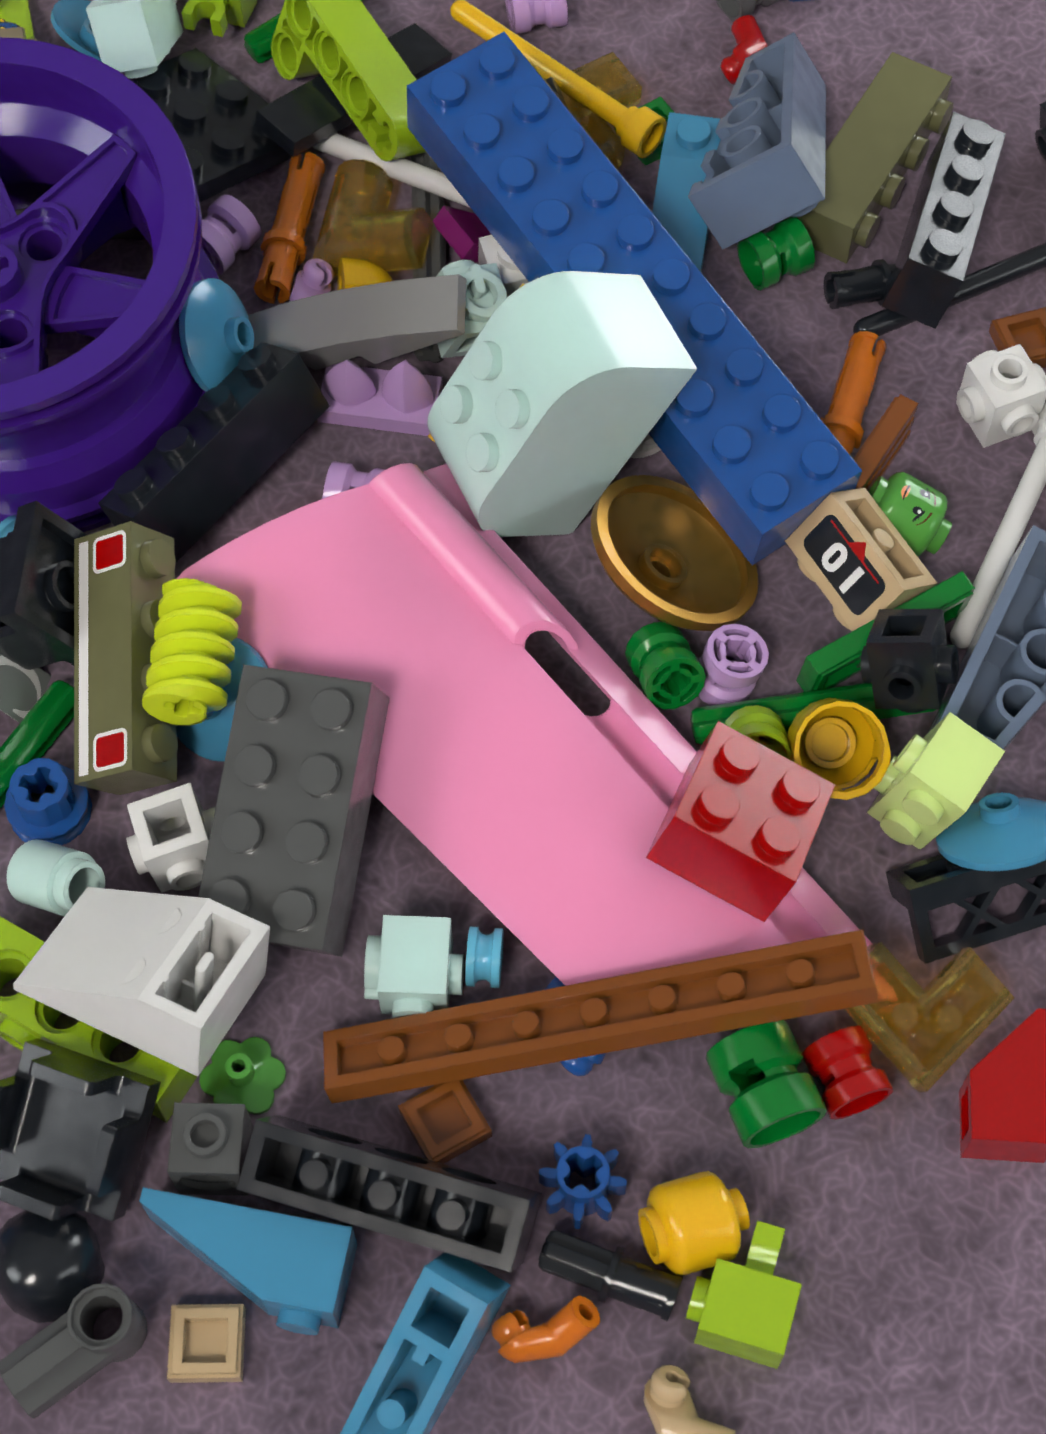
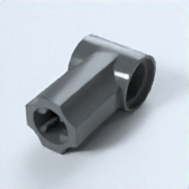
[0,1283,147,1419]

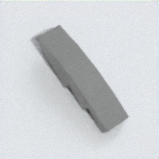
[248,274,466,371]

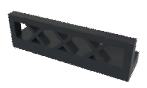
[886,854,1046,964]

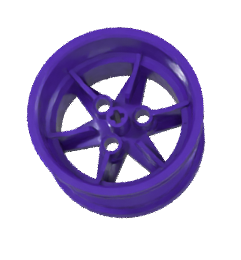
[0,37,219,532]

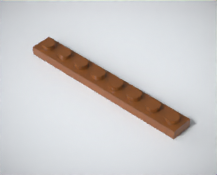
[323,929,879,1104]

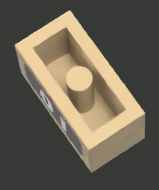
[785,488,937,631]

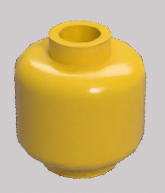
[638,1171,750,1275]

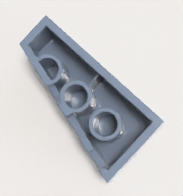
[688,32,826,249]
[927,525,1046,750]

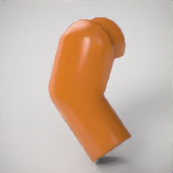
[491,1296,600,1363]

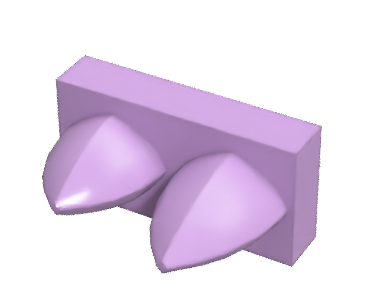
[317,359,443,436]

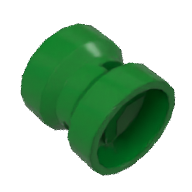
[737,216,815,291]
[625,622,706,709]

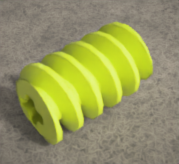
[142,578,242,725]

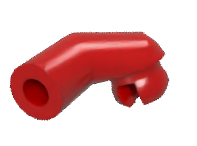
[721,15,768,85]

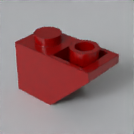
[959,1008,1046,1163]

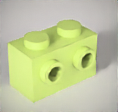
[867,712,1005,850]

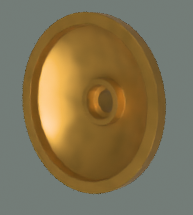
[591,475,758,631]

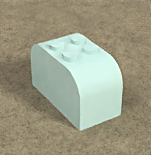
[427,271,697,537]

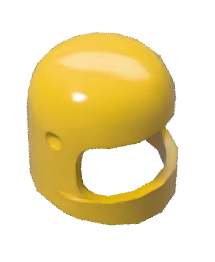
[787,698,891,800]

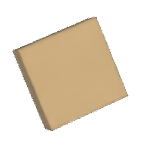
[167,1304,246,1383]

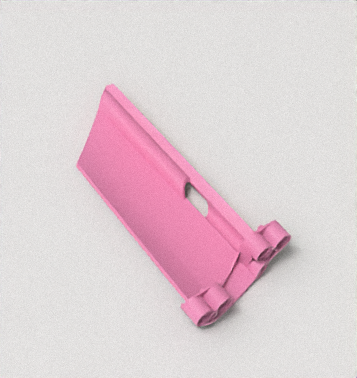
[176,463,903,1001]

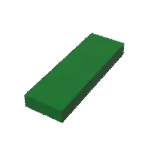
[796,571,975,692]

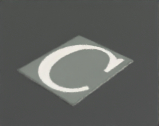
[0,654,51,723]

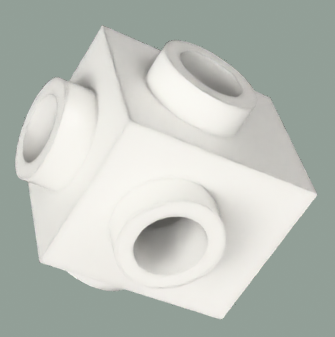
[956,344,1046,448]
[126,783,215,893]

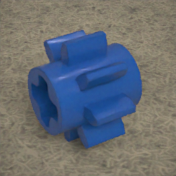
[539,1134,627,1229]

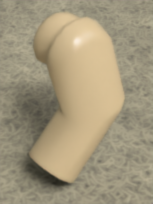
[644,1365,736,1434]

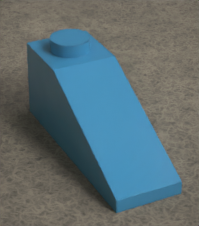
[652,112,721,272]
[139,1187,357,1335]
[340,1252,511,1434]

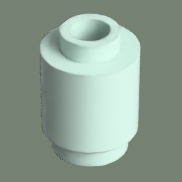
[7,839,105,917]

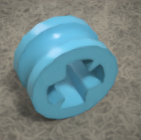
[465,926,504,988]

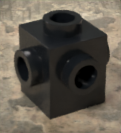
[861,609,959,713]

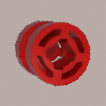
[802,1025,893,1120]

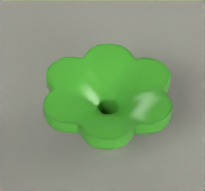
[199,1037,286,1115]

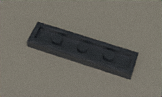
[255,23,452,157]

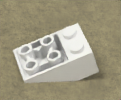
[13,887,270,1076]

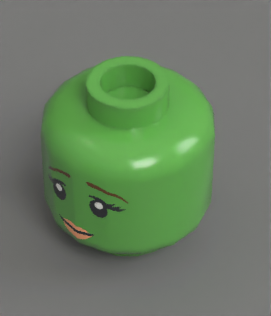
[868,472,952,557]

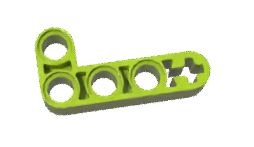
[271,0,426,162]

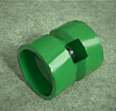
[706,1020,827,1149]

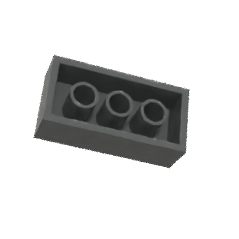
[198,664,390,957]

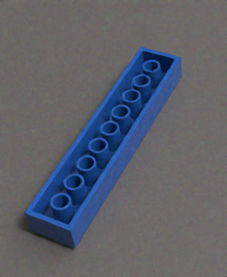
[407,32,862,565]

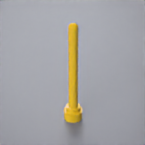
[450,0,667,158]

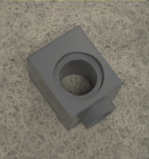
[167,1102,254,1196]

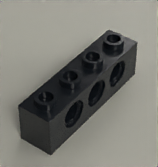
[237,1115,542,1272]

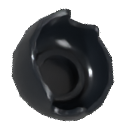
[0,1210,105,1323]

